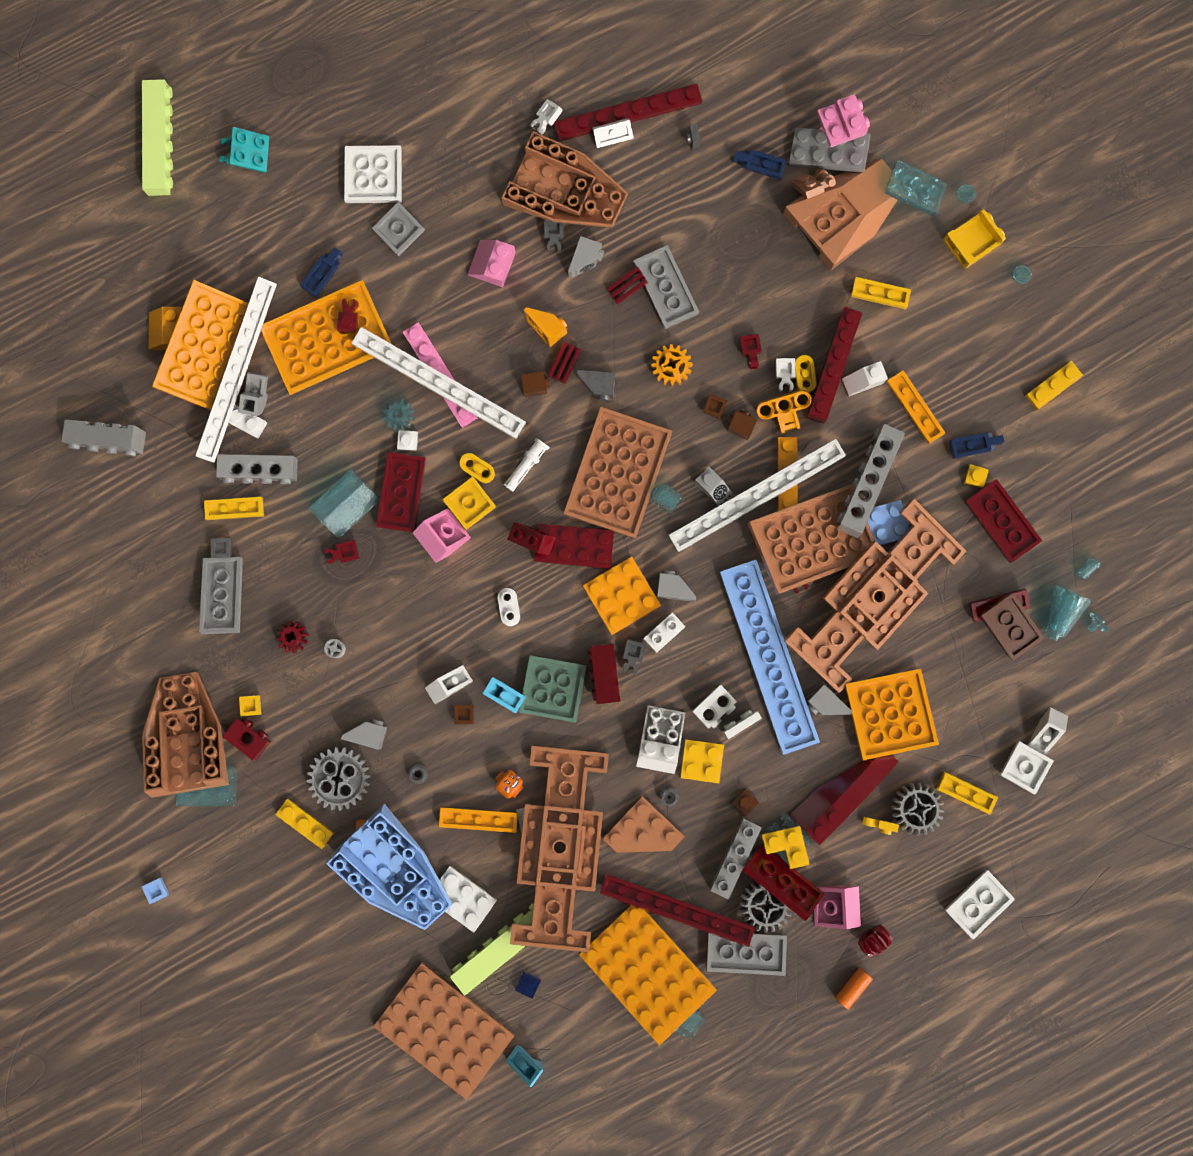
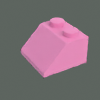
[468,240,516,287]
[413,508,471,563]
[814,885,861,929]

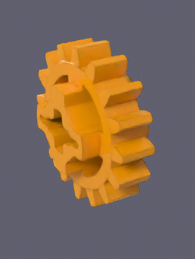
[651,344,693,387]

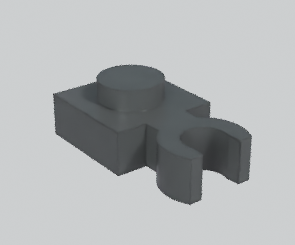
[544,219,563,252]
[623,640,646,675]

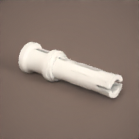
[503,438,549,492]

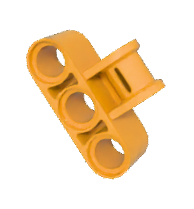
[757,390,811,433]

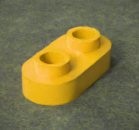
[795,355,816,393]
[460,453,495,483]

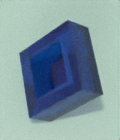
[515,971,541,999]

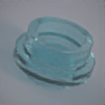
[957,184,976,204]
[1012,265,1032,285]

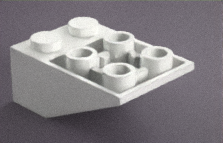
[636,705,685,774]

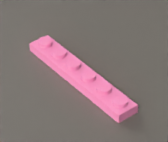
[403,322,478,428]

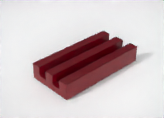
[607,267,648,305]
[548,342,581,384]

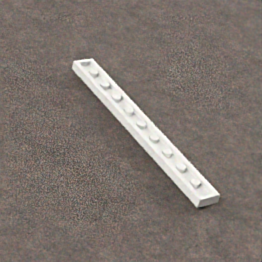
[195,277,277,463]
[352,327,526,439]
[669,439,846,552]

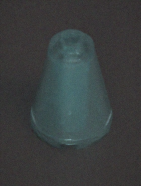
[1045,585,1092,641]

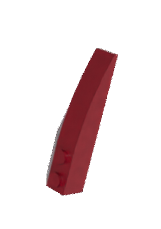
[789,755,899,845]

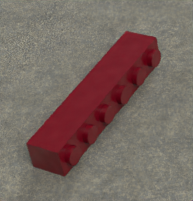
[806,307,862,424]

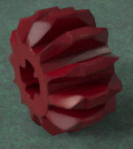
[276,621,309,653]
[858,924,893,958]

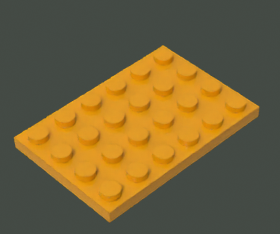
[152,280,248,410]
[261,280,392,395]
[579,905,717,1046]

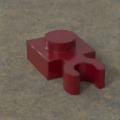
[337,299,359,334]
[324,540,360,564]

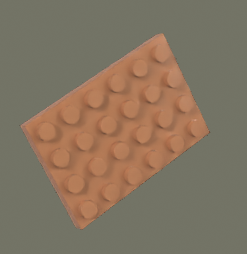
[564,407,673,539]
[748,484,875,595]
[373,962,515,1100]

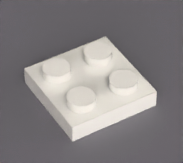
[722,710,762,739]
[999,741,1054,795]

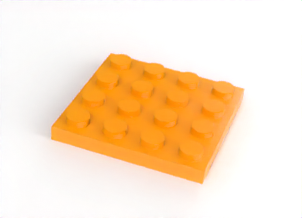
[845,669,939,760]

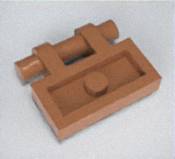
[792,169,836,199]

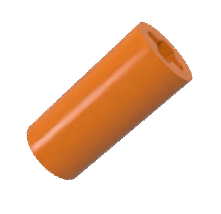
[835,967,873,1010]

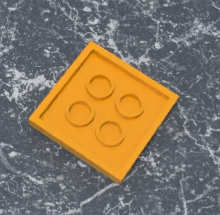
[583,557,661,635]

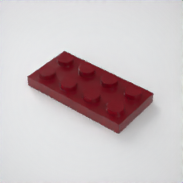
[376,452,426,533]
[965,479,1042,563]
[535,523,614,569]
[743,844,825,921]

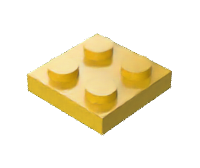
[442,476,496,530]
[680,739,724,783]

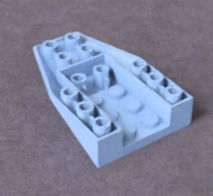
[326,804,452,930]

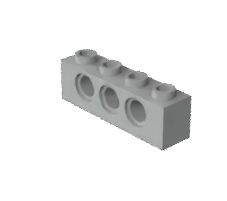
[216,454,298,484]
[709,818,762,899]

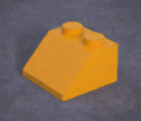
[149,307,182,350]

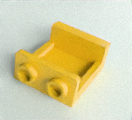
[943,209,1006,269]

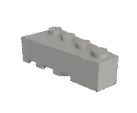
[61,420,146,457]

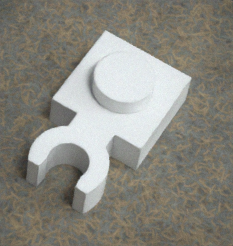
[530,99,563,135]
[775,358,796,392]

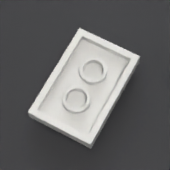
[440,865,497,932]
[944,870,1015,940]

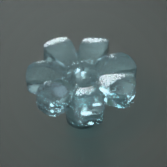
[1087,612,1110,633]

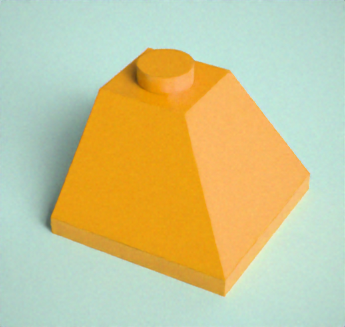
[524,307,567,347]

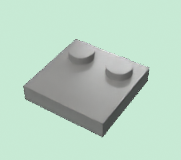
[372,202,425,256]

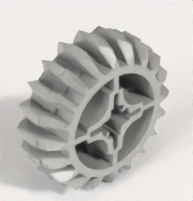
[891,782,945,836]
[740,882,792,933]

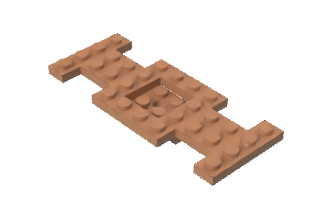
[783,499,966,693]
[510,746,609,952]

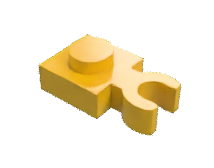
[862,817,899,835]

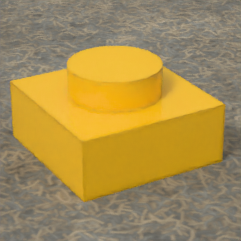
[964,464,989,489]
[239,695,261,716]

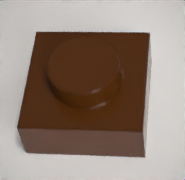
[703,394,727,419]
[454,705,474,724]
[731,789,759,817]

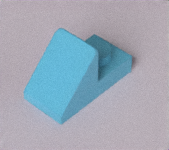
[482,677,526,713]
[506,1045,543,1087]

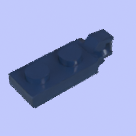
[733,150,787,180]
[300,247,343,298]
[949,432,1005,459]

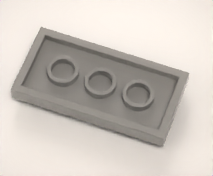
[789,128,871,172]
[633,245,699,329]
[199,557,243,634]
[706,933,787,976]

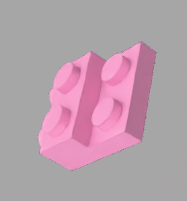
[817,94,870,147]

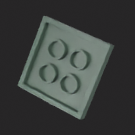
[519,655,587,723]

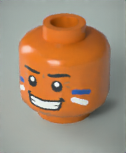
[495,770,524,799]

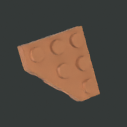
[602,796,685,853]

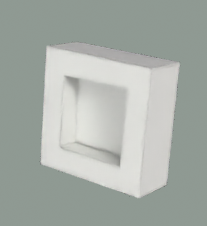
[397,430,418,452]

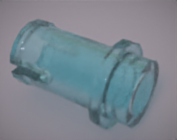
[1075,557,1101,581]

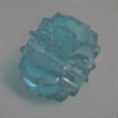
[383,399,415,431]

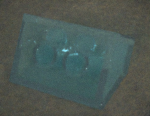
[308,469,380,539]

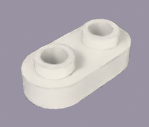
[498,588,520,626]

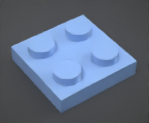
[867,500,909,545]

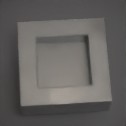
[686,124,701,150]
[211,538,232,558]

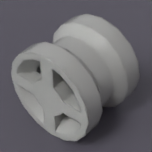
[324,639,346,659]

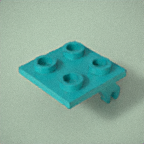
[219,127,269,173]

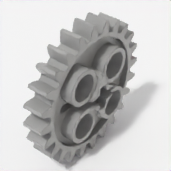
[307,747,371,811]

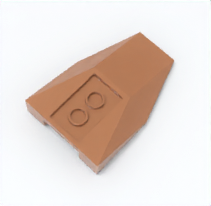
[502,131,628,228]
[783,159,906,271]
[142,672,229,798]

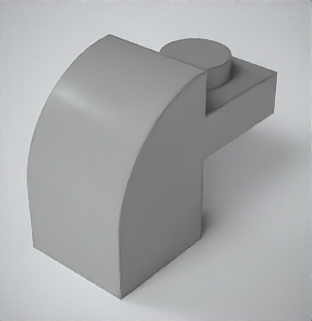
[238,372,268,416]

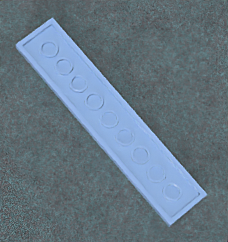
[720,560,820,755]

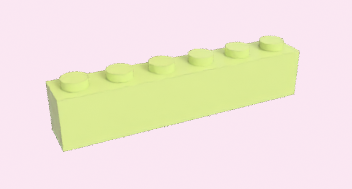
[142,80,173,196]
[450,902,534,996]

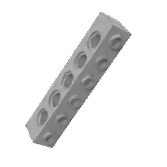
[836,424,905,538]

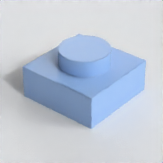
[142,877,169,904]

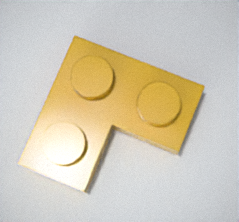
[761,826,810,869]

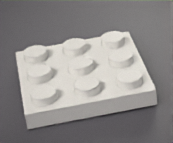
[344,145,402,203]

